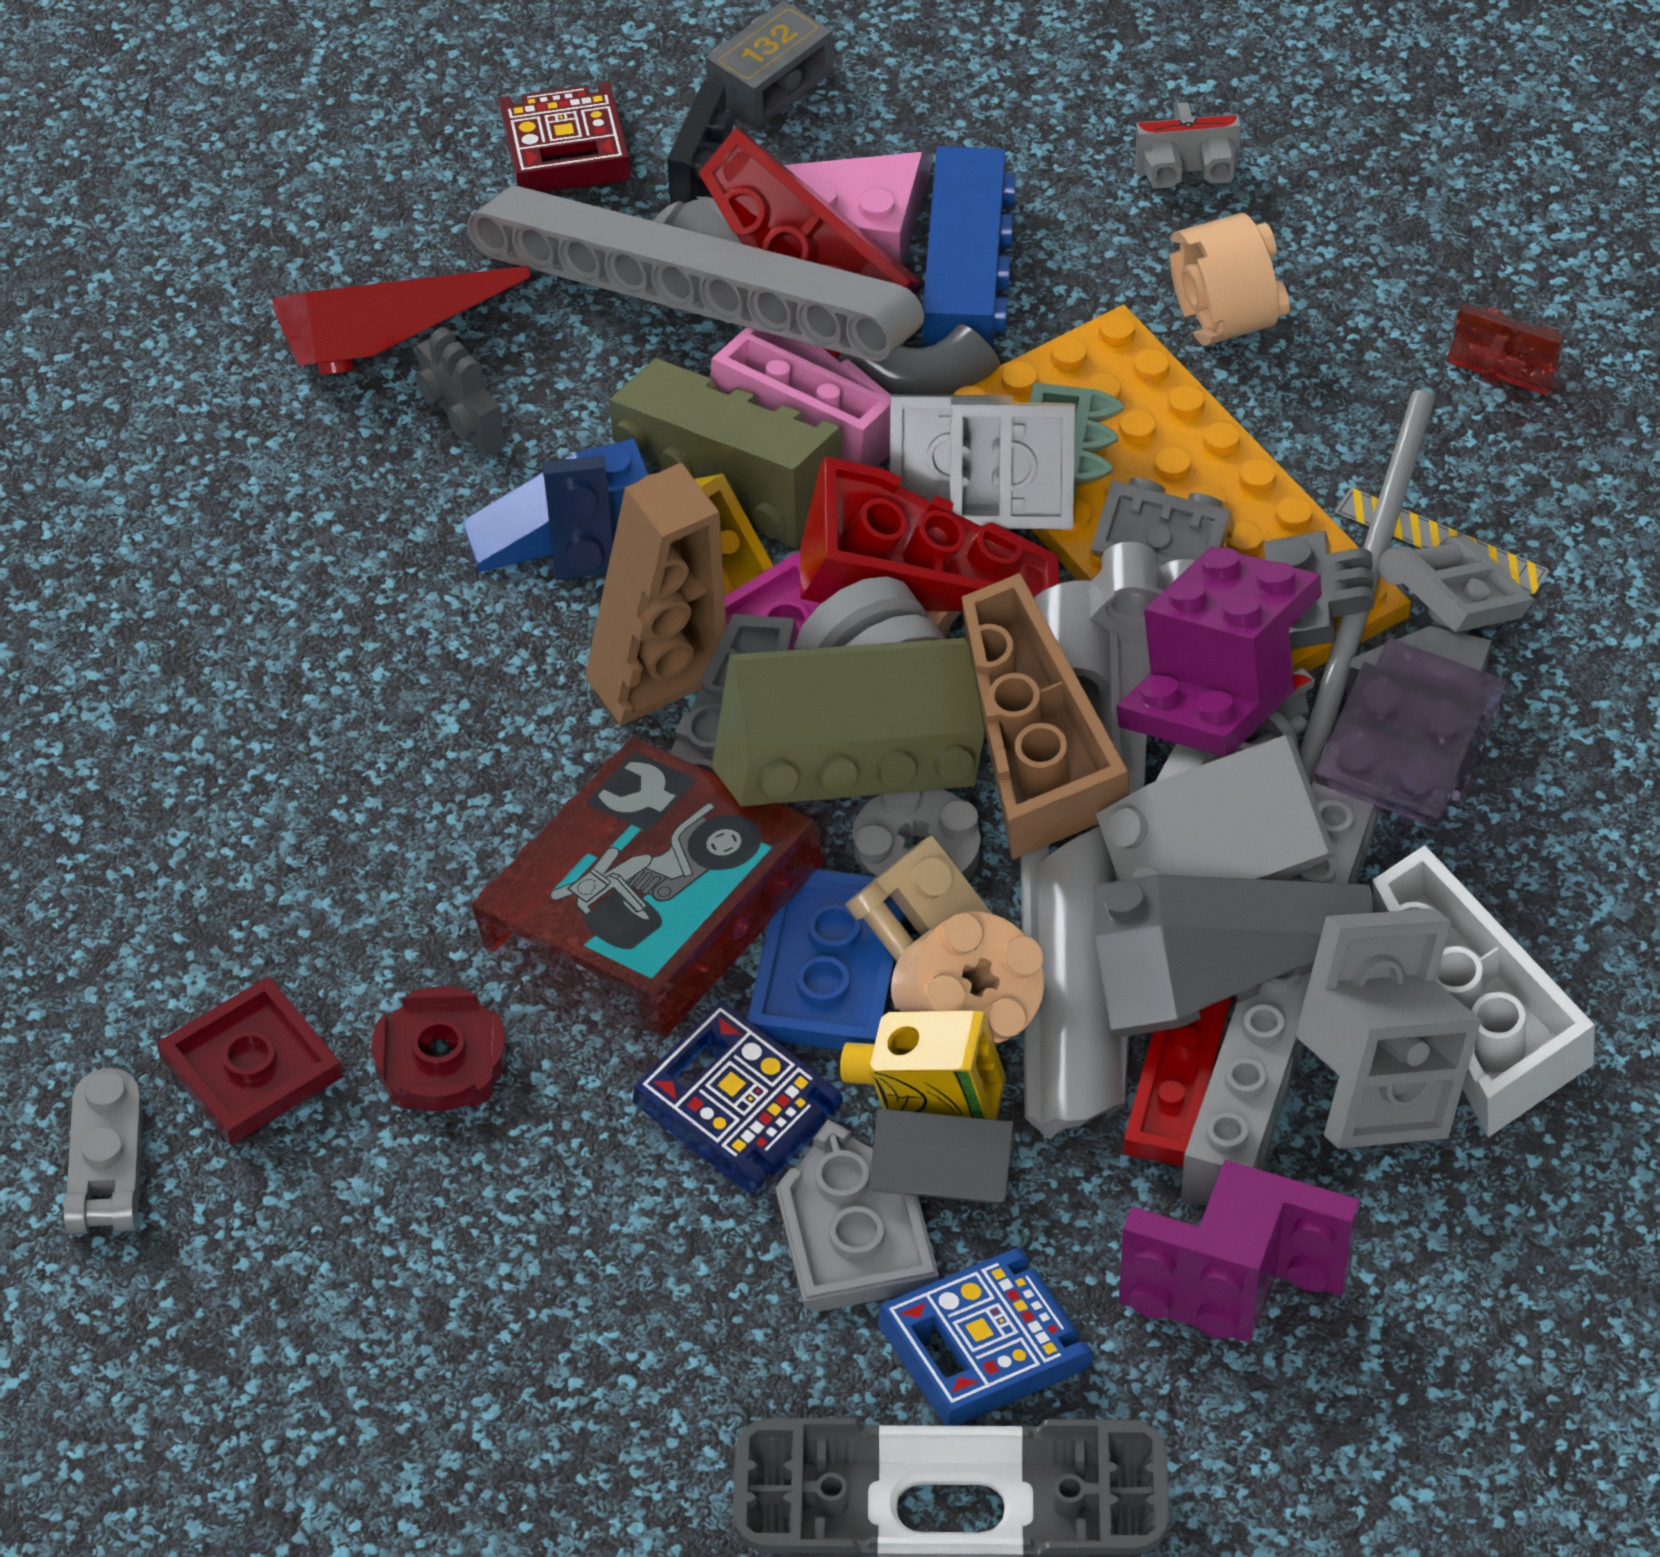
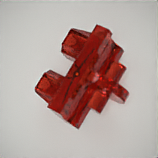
[1446,303,1565,395]

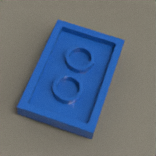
[746,865,906,1050]

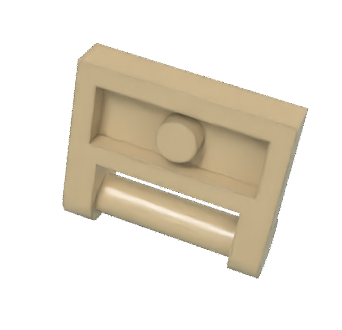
[845,835,993,962]

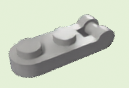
[64,1068,143,1235]

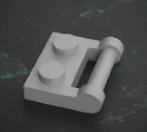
[1379,535,1535,633]

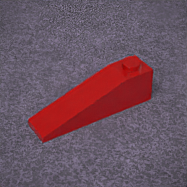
[699,128,924,359]
[272,266,530,375]
[800,456,1059,611]

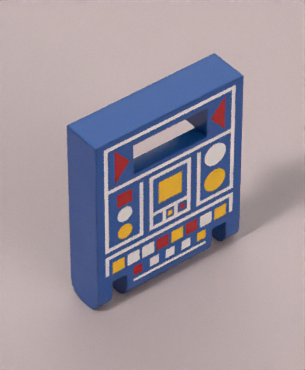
[877,1248,1094,1426]

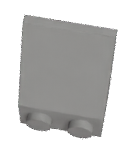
[1096,735,1336,881]

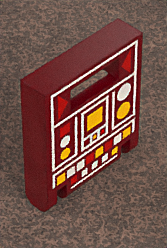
[499,81,631,193]

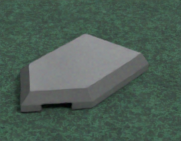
[776,1120,939,1312]

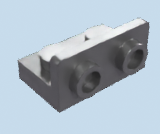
[1091,478,1235,566]

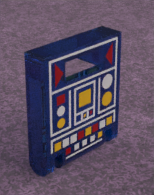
[633,1000,843,1194]

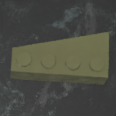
[609,358,841,551]

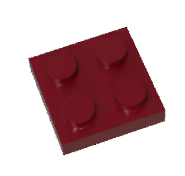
[156,976,343,1145]

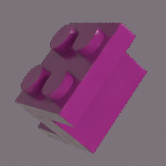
[1116,546,1322,757]
[1119,1160,1360,1343]

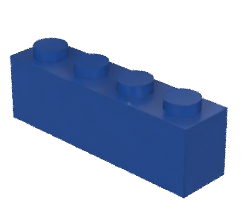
[923,146,1016,350]

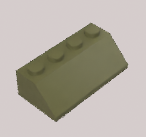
[712,638,985,807]

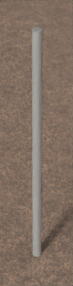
[1299,390,1435,786]

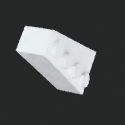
[1372,845,1595,1137]

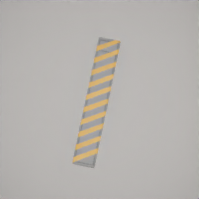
[1335,488,1549,595]

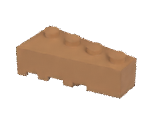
[585,462,726,726]
[962,573,1129,860]

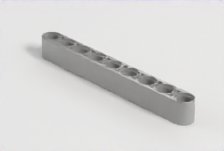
[467,186,924,361]

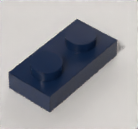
[542,455,613,580]

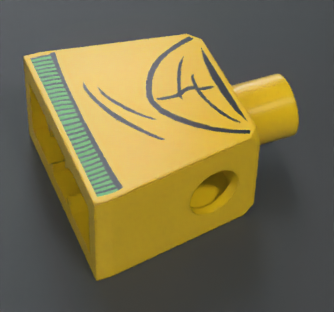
[840,1011,1006,1120]

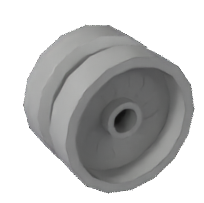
[794,576,946,650]

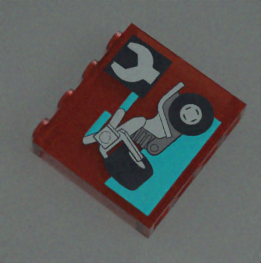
[471,737,824,1037]

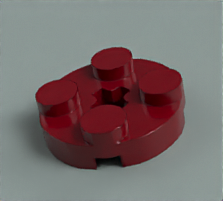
[371,986,507,1111]

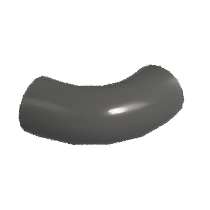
[837,324,1000,395]

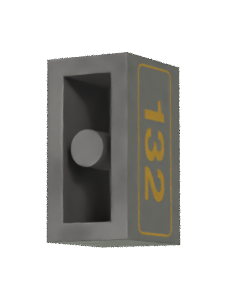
[706,0,833,130]

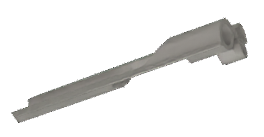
[1020,542,1195,1139]

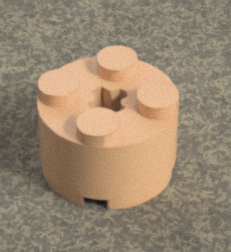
[1169,213,1290,346]
[891,912,1044,1046]

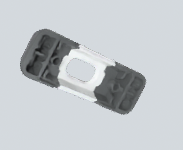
[733,1418,1169,1557]

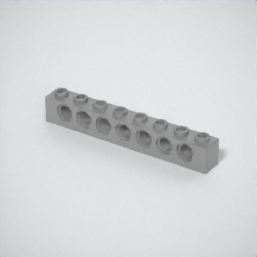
[1181,743,1389,1207]

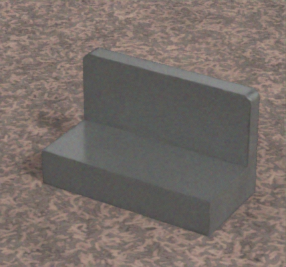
[869,1108,1016,1204]

